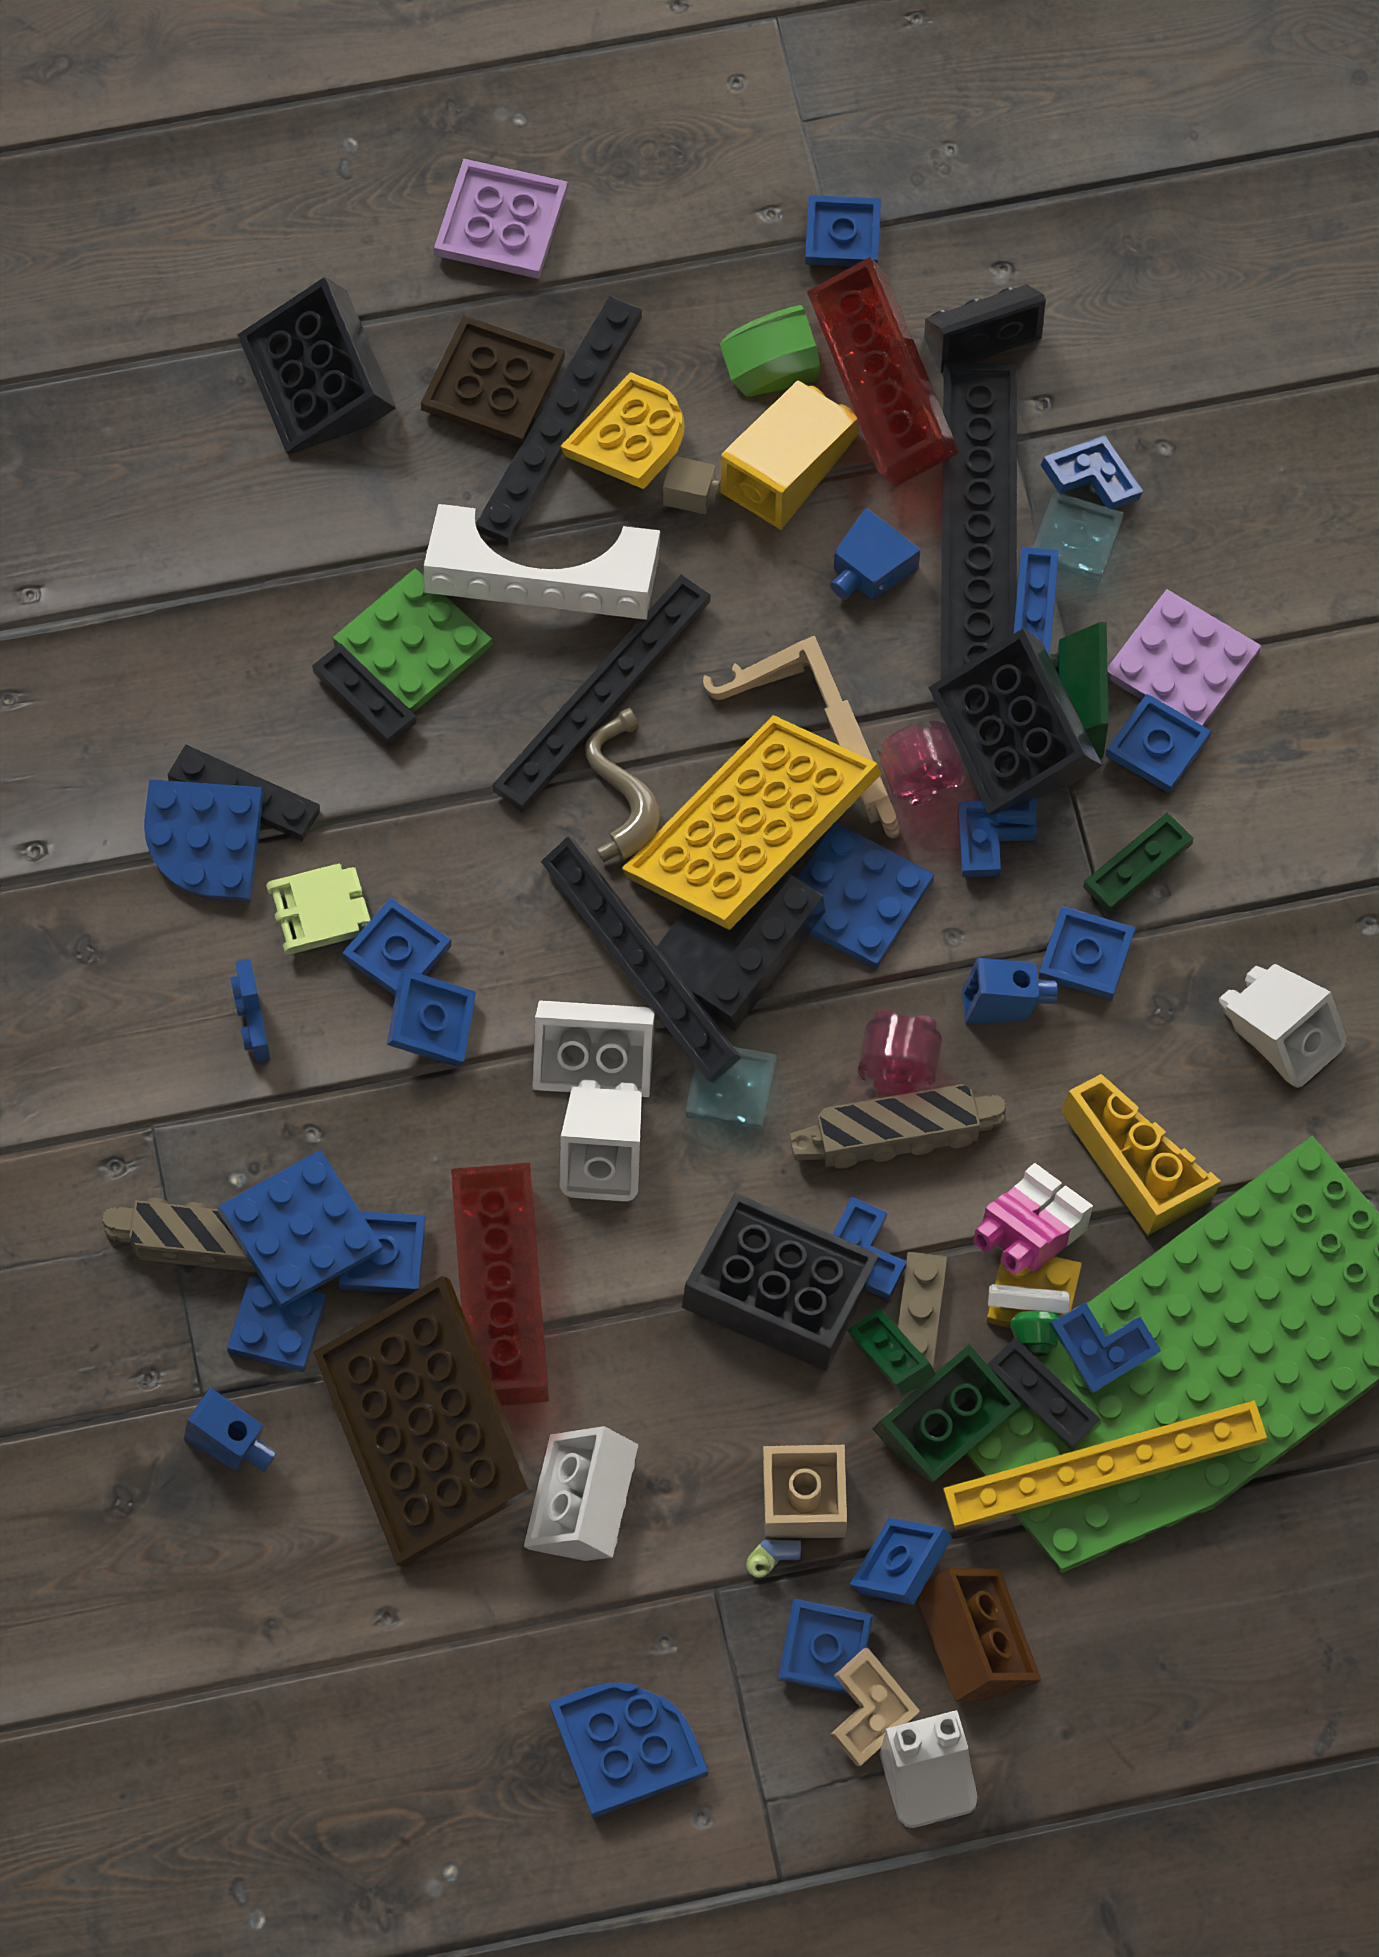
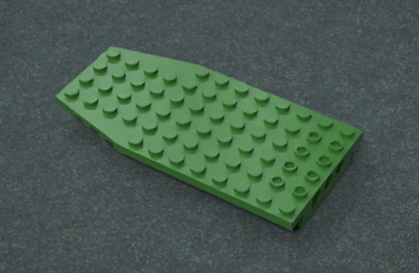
[965,1136,1379,1573]

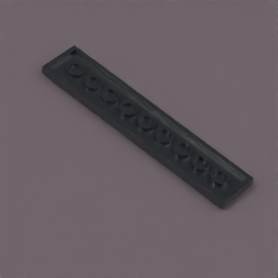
[940,363,1017,680]

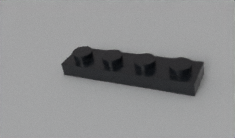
[167,744,320,842]

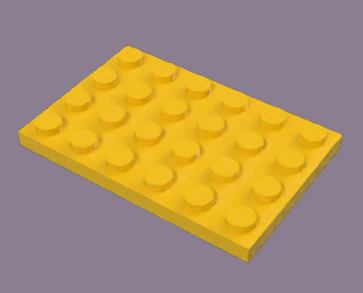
[622,715,882,930]

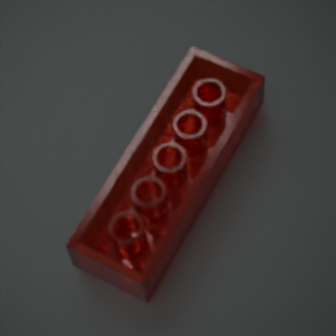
[807,257,959,487]
[451,1162,549,1406]

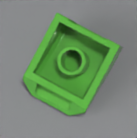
[720,305,820,397]

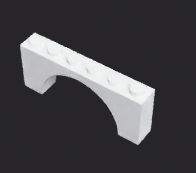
[424,504,660,620]

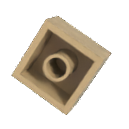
[763,1445,847,1539]

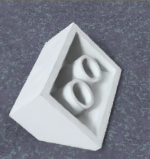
[532,1001,655,1097]
[524,1426,638,1561]

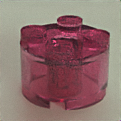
[877,721,965,806]
[858,1010,942,1095]

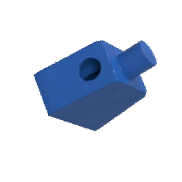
[830,508,920,600]
[962,958,1057,1024]
[184,1388,277,1472]

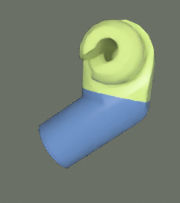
[746,1540,801,1578]

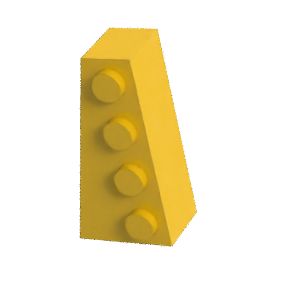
[1061,1074,1221,1236]

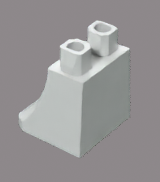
[1219,964,1347,1088]
[560,1080,642,1202]
[879,1710,978,1828]

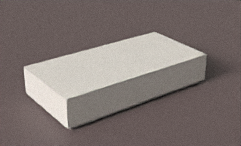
[988,1284,1069,1314]

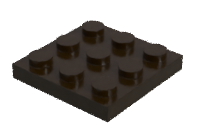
[420,315,565,445]

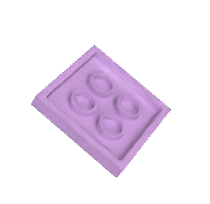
[434,159,568,279]
[1108,589,1261,727]

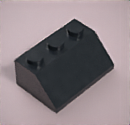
[924,284,1046,373]

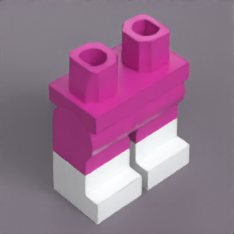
[973,1163,1093,1274]

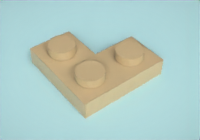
[830,1648,920,1766]

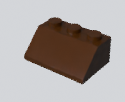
[917,1568,1041,1702]

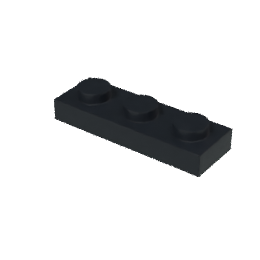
[312,643,416,746]
[987,1338,1101,1451]

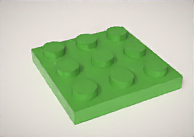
[333,568,493,713]

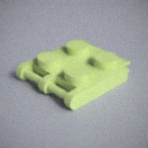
[266,863,371,954]

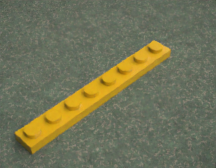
[943,1400,1267,1530]

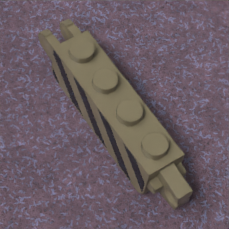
[790,1084,1007,1168]
[101,1198,257,1273]

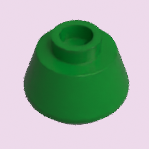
[1010,1311,1060,1356]

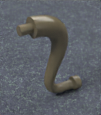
[585,708,660,863]

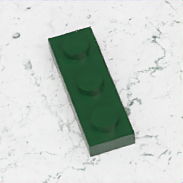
[1083,812,1194,913]
[847,1308,936,1396]

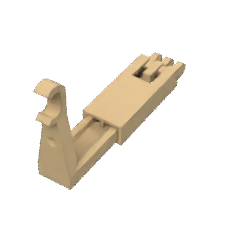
[703,636,900,838]

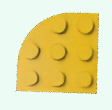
[560,372,685,489]

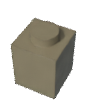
[663,456,721,515]

